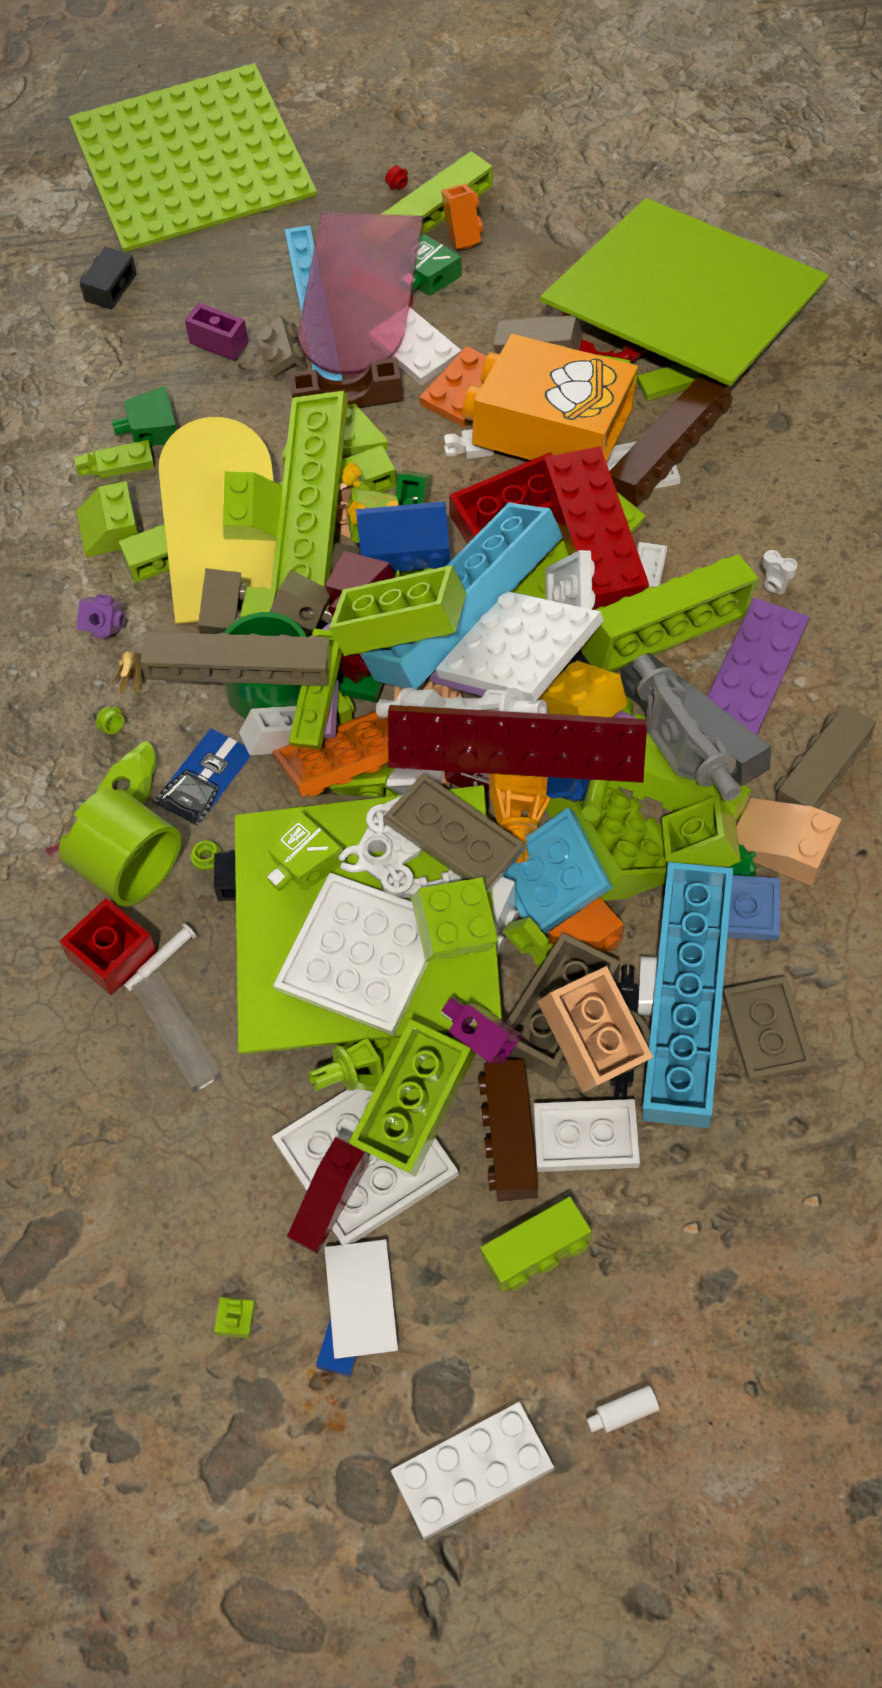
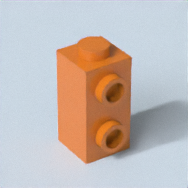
[441,183,483,249]

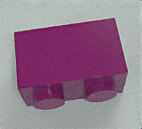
[185,302,249,360]

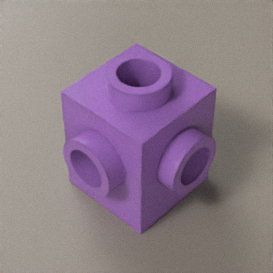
[77,594,125,638]

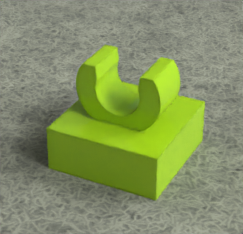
[214,1297,256,1339]

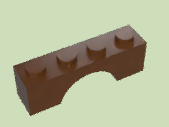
[289,358,403,407]

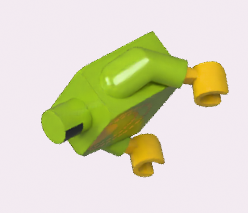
[342,462,398,543]

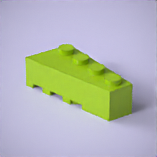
[608,733,752,822]

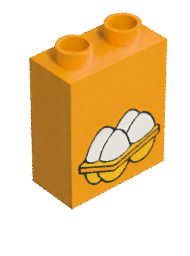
[462,334,638,463]

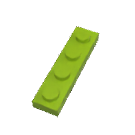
[289,629,342,750]

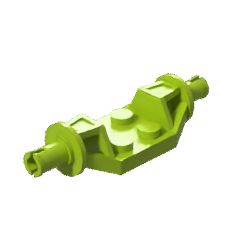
[308,1033,463,1092]

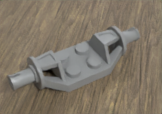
[633,654,742,801]

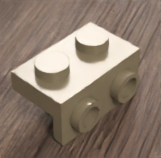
[256,316,308,377]

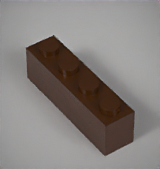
[478,1059,538,1202]

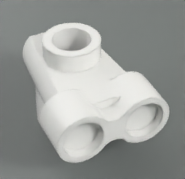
[763,550,797,595]

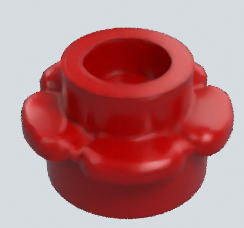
[385,165,408,191]

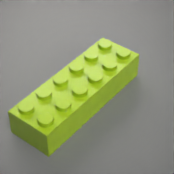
[581,554,759,672]

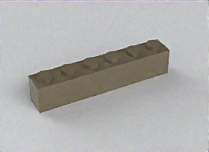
[140,631,332,686]

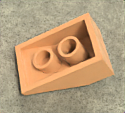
[736,798,842,887]

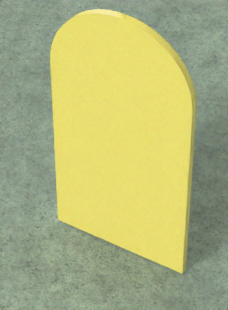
[159,417,276,625]

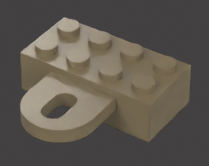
[506,933,650,1083]

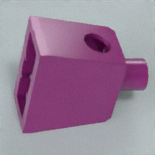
[441,997,523,1063]

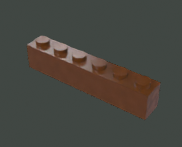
[610,373,732,506]

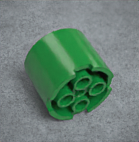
[224,612,306,720]

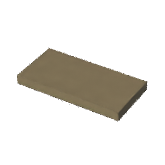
[383,773,526,893]

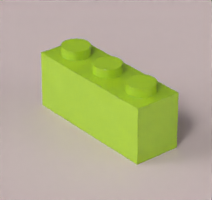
[480,1197,592,1293]

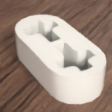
[637,956,657,1016]

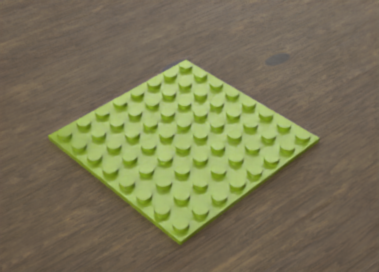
[69,63,317,252]
[539,198,830,386]
[235,785,502,1055]

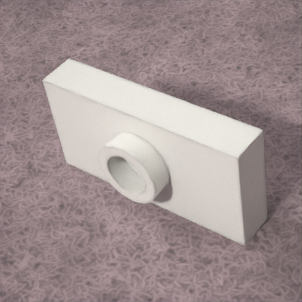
[637,542,667,587]

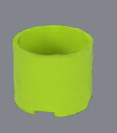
[59,787,181,907]

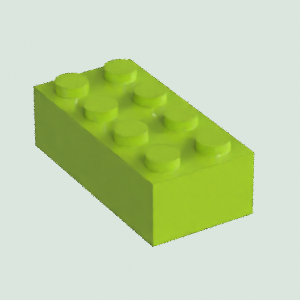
[329,565,466,656]
[349,1019,476,1177]

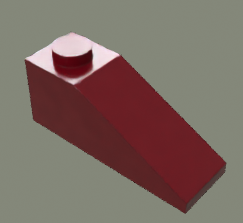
[287,1137,368,1254]

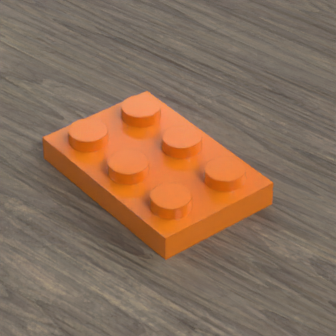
[419,346,487,427]

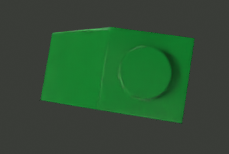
[395,470,432,505]

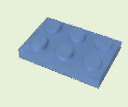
[727,875,780,941]

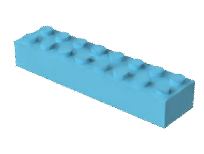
[360,503,563,689]
[642,862,733,1128]

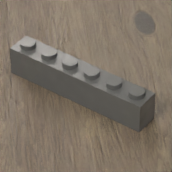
[621,653,771,786]

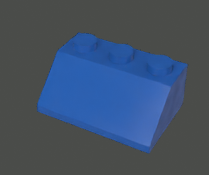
[356,501,450,571]

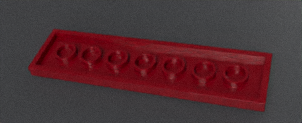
[388,705,648,783]

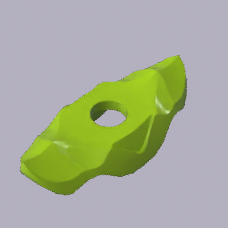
[96,741,157,804]

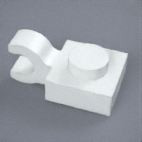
[444,429,494,459]

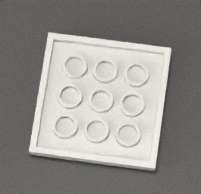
[436,591,604,701]
[273,873,429,1036]
[272,1089,459,1246]

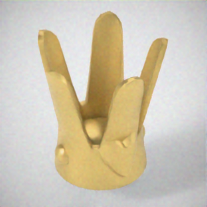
[111,651,142,694]

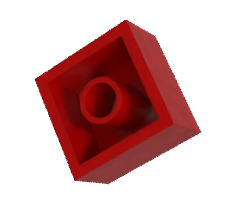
[59,898,157,995]

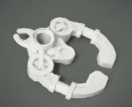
[338,795,464,899]

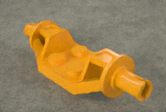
[488,774,551,863]

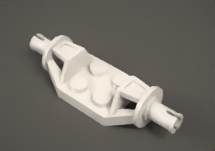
[376,688,547,719]

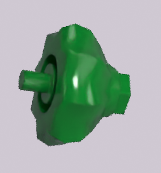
[727,843,757,877]

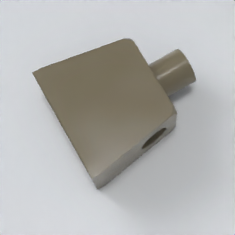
[270,570,333,630]

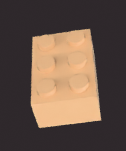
[537,966,653,1093]

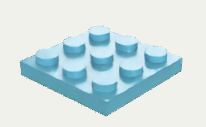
[502,807,614,934]

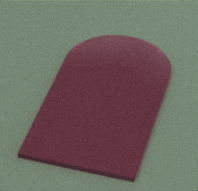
[298,212,423,375]

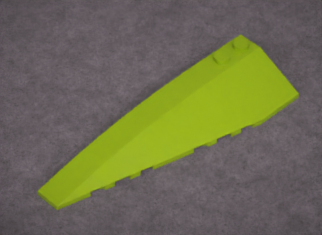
[536,700,668,901]

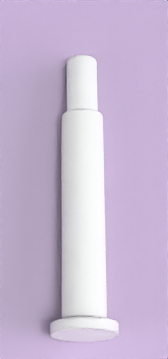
[124,923,197,992]

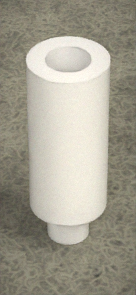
[586,1386,659,1433]

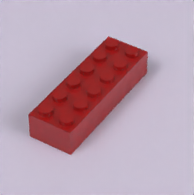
[543,446,649,610]

